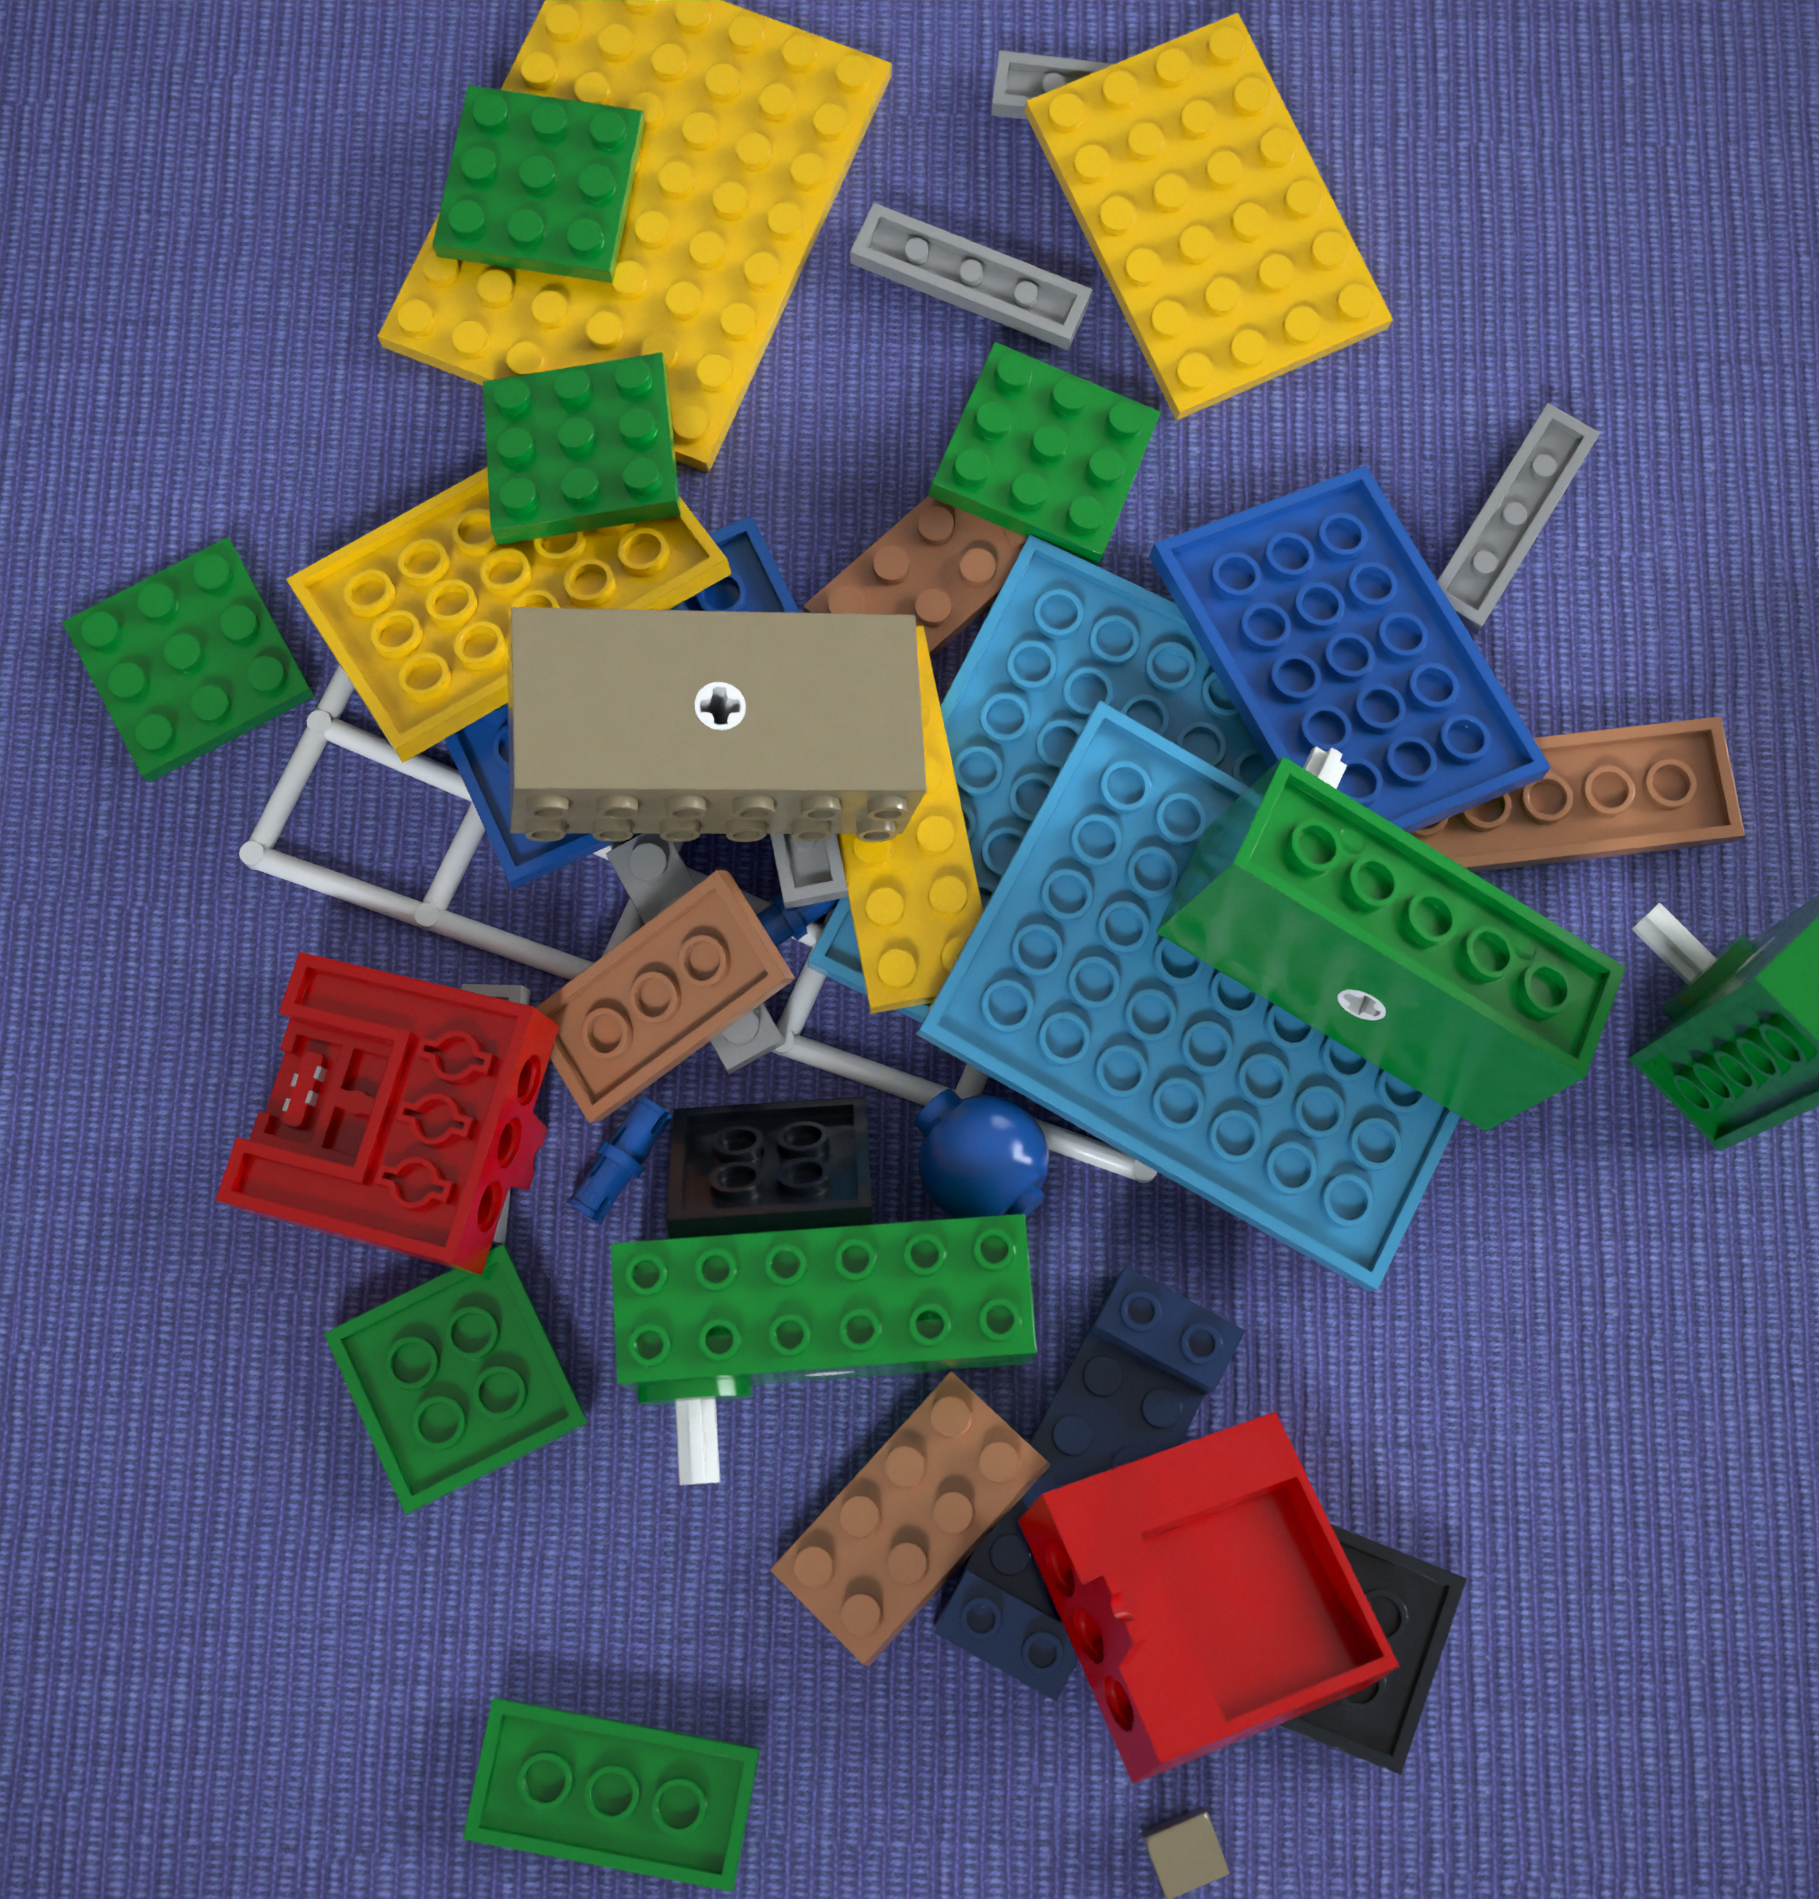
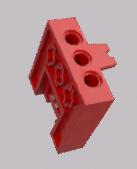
[215,952,559,1276]
[1018,1412,1399,1784]

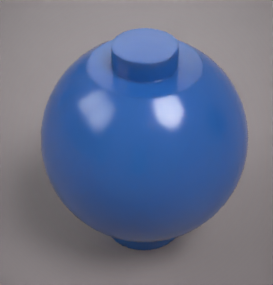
[914,1088,1049,1219]

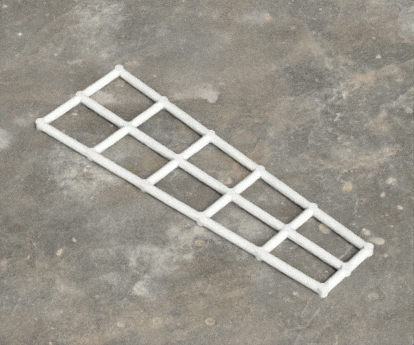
[239,665,1157,1183]

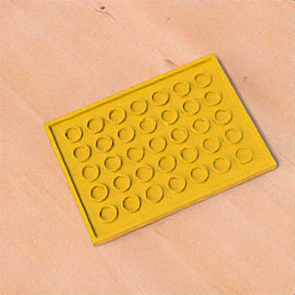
[378,0,892,473]

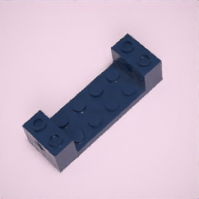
[933,1266,1245,1702]

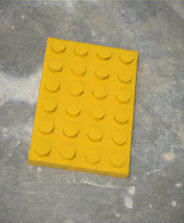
[1024,13,1393,421]
[286,467,731,763]

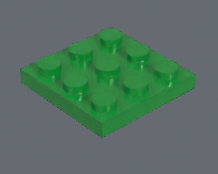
[432,85,645,283]
[928,342,1161,566]
[483,352,681,545]
[62,537,315,783]
[323,1244,590,1514]

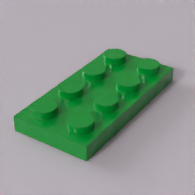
[463,1696,761,1892]

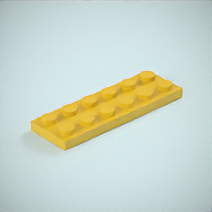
[836,625,983,1014]

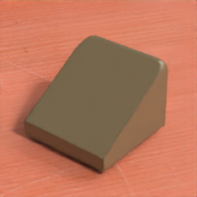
[1140,1806,1230,1899]

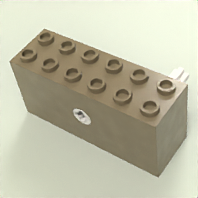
[507,607,926,842]

